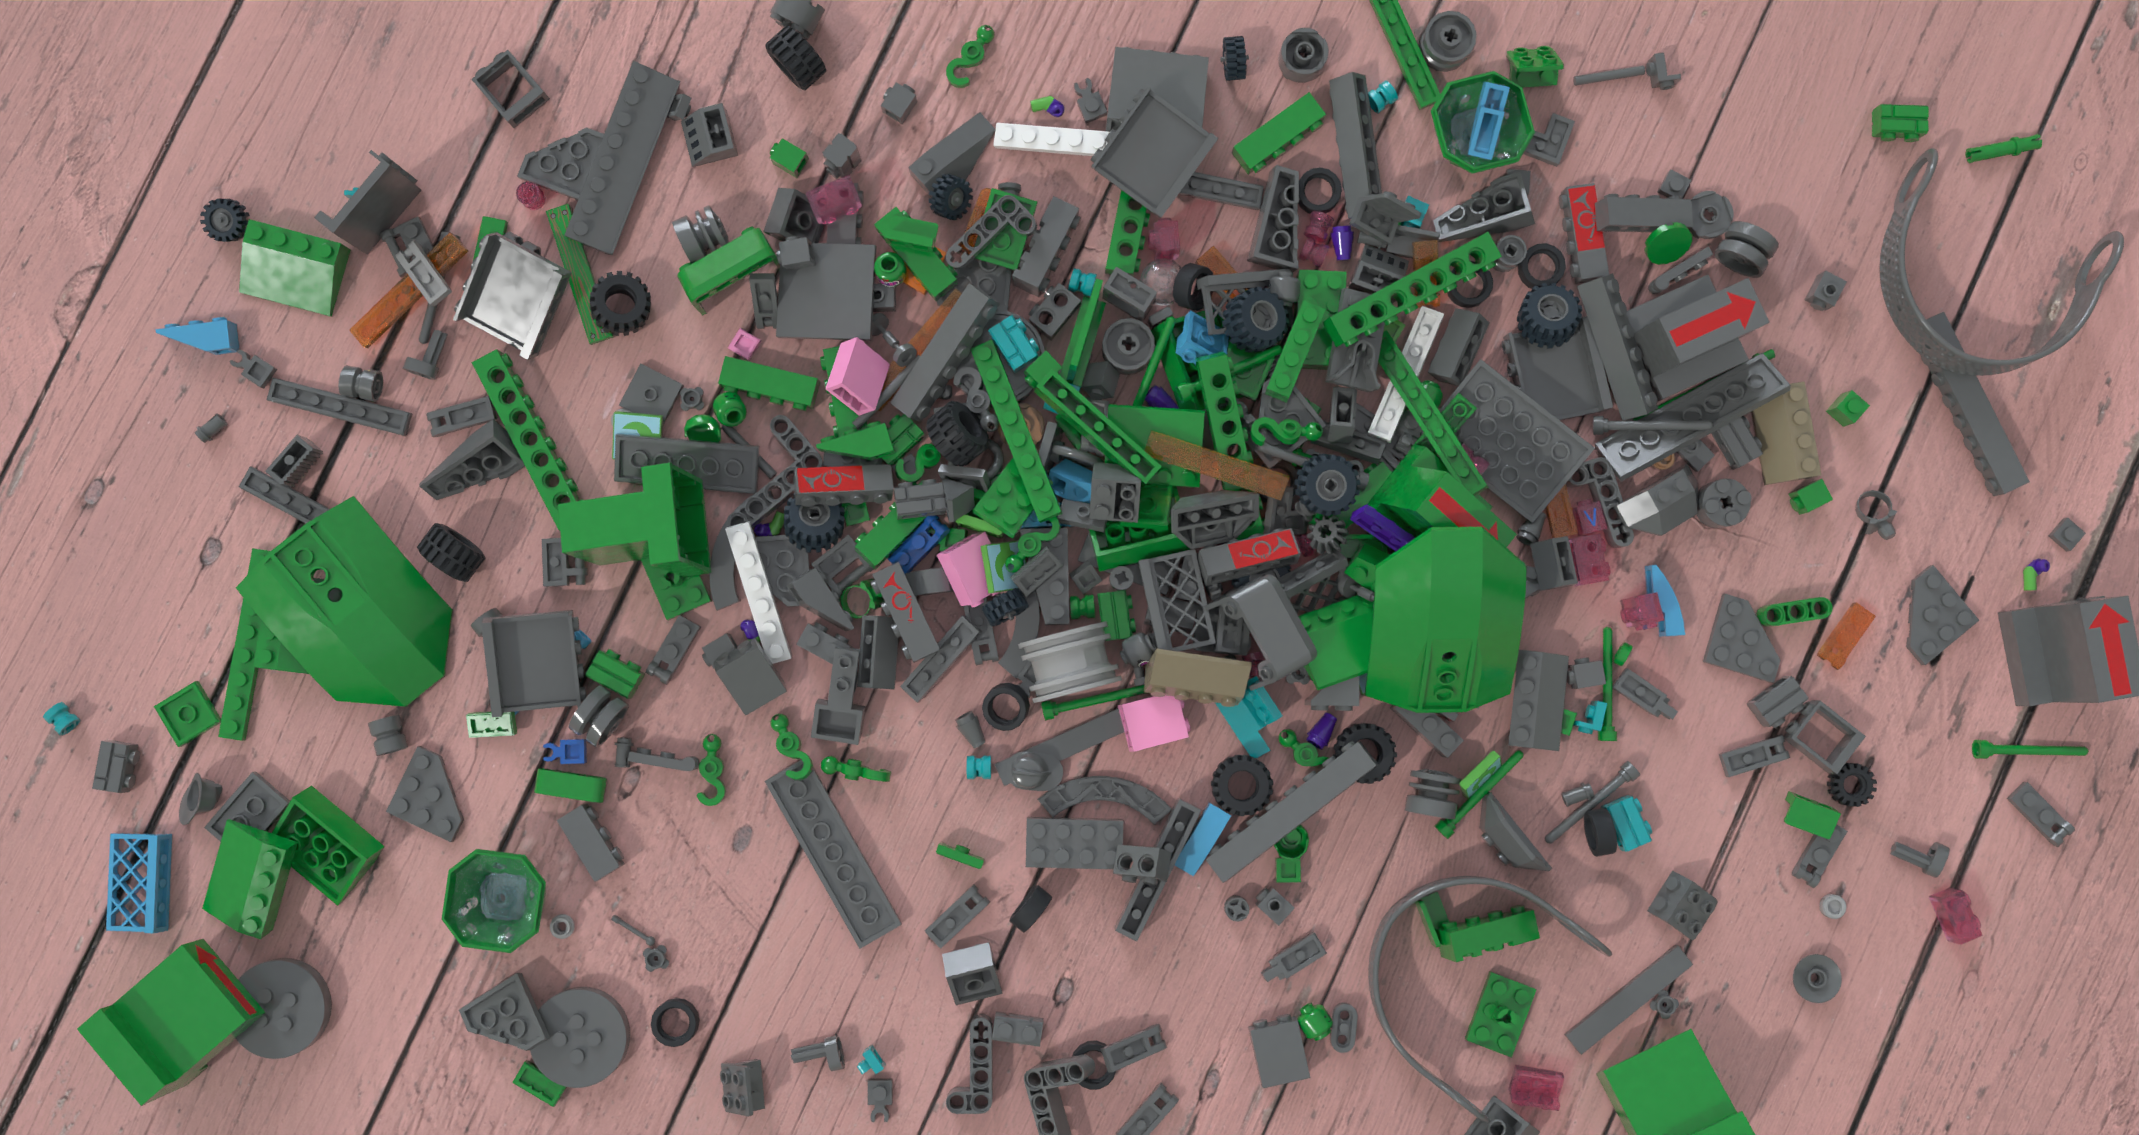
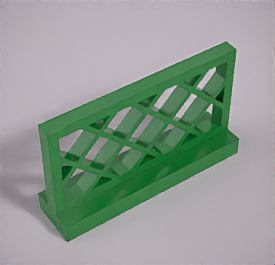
[1060,278,1106,389]

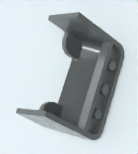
[1204,574,1317,691]

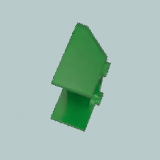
[677,226,780,316]

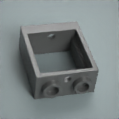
[471,50,550,128]
[1102,267,1157,322]
[1783,700,1866,774]

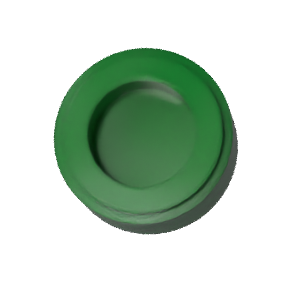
[1613,642,1633,667]

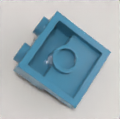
[1176,310,1229,364]

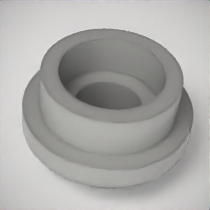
[550,914,575,939]

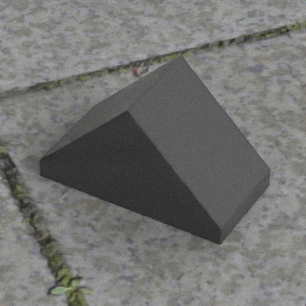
[942,479,975,522]

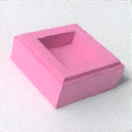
[728,328,761,361]

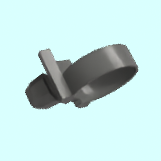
[1855,490,1897,540]

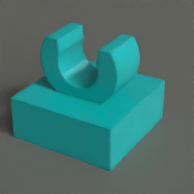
[857,1044,886,1074]

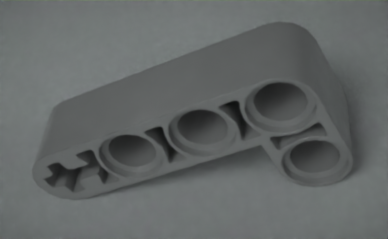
[946,195,1037,270]
[1565,457,1634,548]
[946,1014,993,1114]

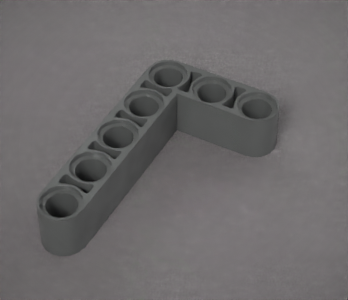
[726,415,823,529]
[1024,1055,1095,1135]

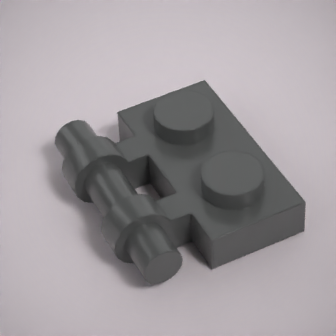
[542,538,588,587]

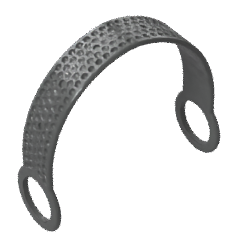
[1879,148,2124,376]
[1368,876,1612,1124]

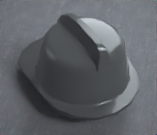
[1006,751,1063,791]
[179,773,223,825]

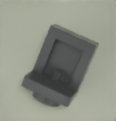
[1646,53,1681,90]

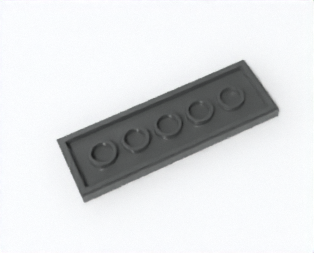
[614,434,760,494]

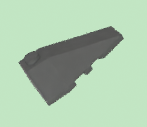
[908,112,996,198]
[419,419,525,500]

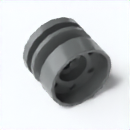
[672,205,729,264]
[1405,769,1462,819]

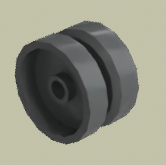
[1419,11,1477,72]
[1714,221,1779,278]
[1102,318,1155,375]
[569,685,629,748]

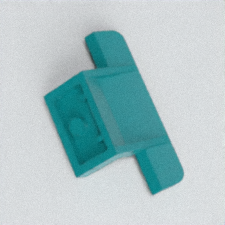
[1214,676,1283,758]

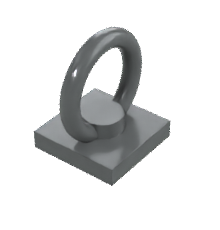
[1039,421,1104,476]
[938,439,1004,492]

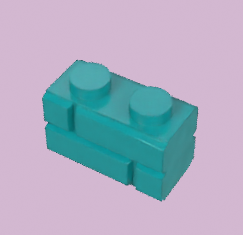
[988,315,1040,373]
[1601,795,1652,852]

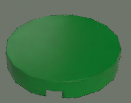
[1644,222,1692,265]

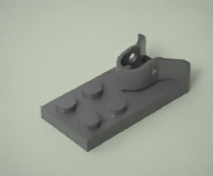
[1325,288,1385,392]

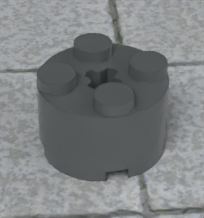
[770,0,825,40]
[1278,28,1329,83]
[1697,479,1752,528]

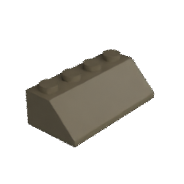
[1751,381,1821,485]
[1144,649,1251,707]

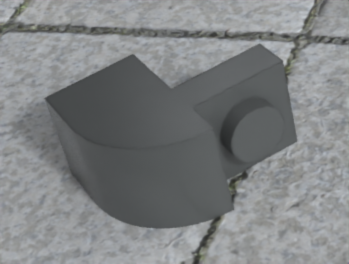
[906,568,954,596]

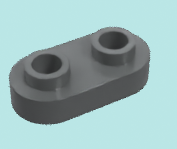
[1330,1003,1358,1053]

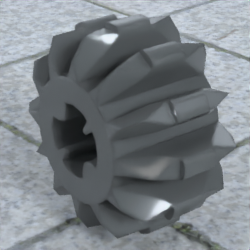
[1307,515,1349,555]

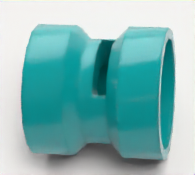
[1368,80,1398,113]
[1068,268,1097,297]
[43,702,80,736]
[966,756,991,779]

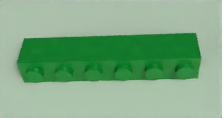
[1034,368,1162,488]

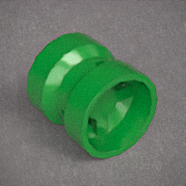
[1070,594,1095,620]

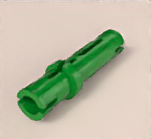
[1965,134,2042,163]

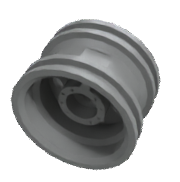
[1018,621,1122,703]

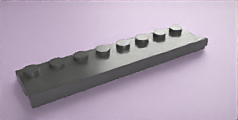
[564,60,680,255]

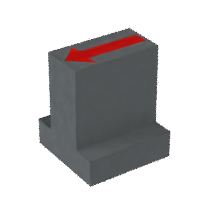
[1627,275,1770,402]
[1998,596,2139,706]

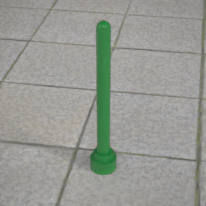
[1132,317,1176,406]
[1175,345,1283,403]
[1598,627,1617,741]
[1041,684,1147,721]
[1972,740,2089,759]
[1434,750,1524,839]

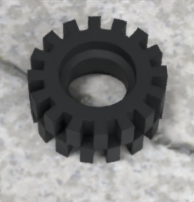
[1827,763,1877,807]

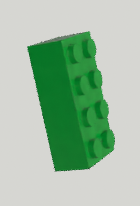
[1294,270,1347,370]

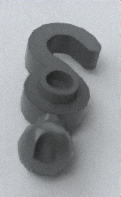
[953,367,999,432]

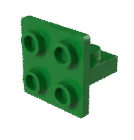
[1506,46,1564,88]

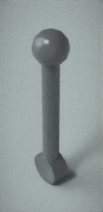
[611,915,655,946]

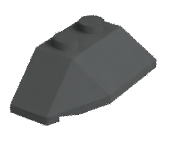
[1614,463,1699,536]
[1171,490,1259,549]
[1479,792,1552,871]

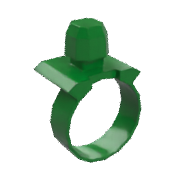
[841,578,885,619]

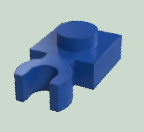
[543,739,587,764]

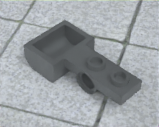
[811,645,866,745]

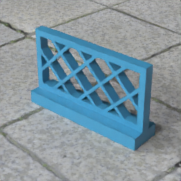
[106,833,172,933]

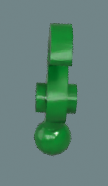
[946,25,995,88]
[1250,417,1323,446]
[895,444,941,483]
[1005,517,1060,573]
[770,713,813,781]
[1278,729,1329,767]
[697,734,726,806]
[821,756,891,782]

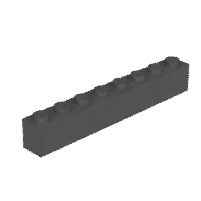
[1921,312,2030,496]
[1206,741,1379,883]

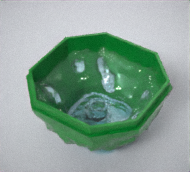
[1431,71,1535,174]
[441,849,546,953]

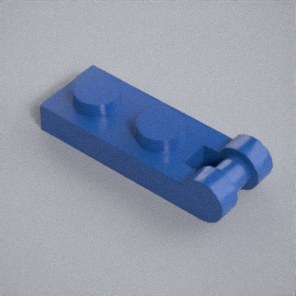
[888,515,950,576]

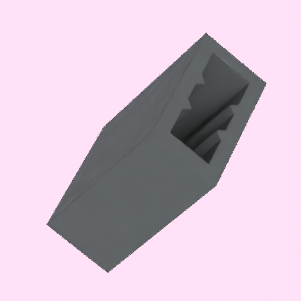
[713,638,787,716]
[1248,1014,1310,1088]

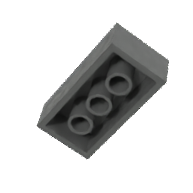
[1025,817,1124,869]

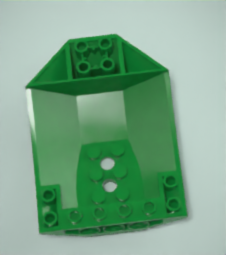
[236,496,453,707]
[1365,527,1527,713]

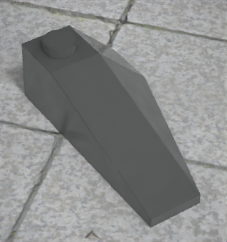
[1433,171,1535,242]

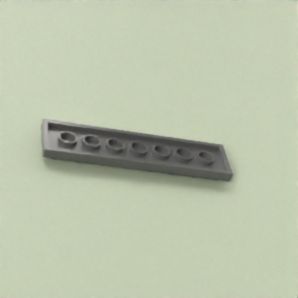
[1595,353,1791,482]
[764,760,902,949]

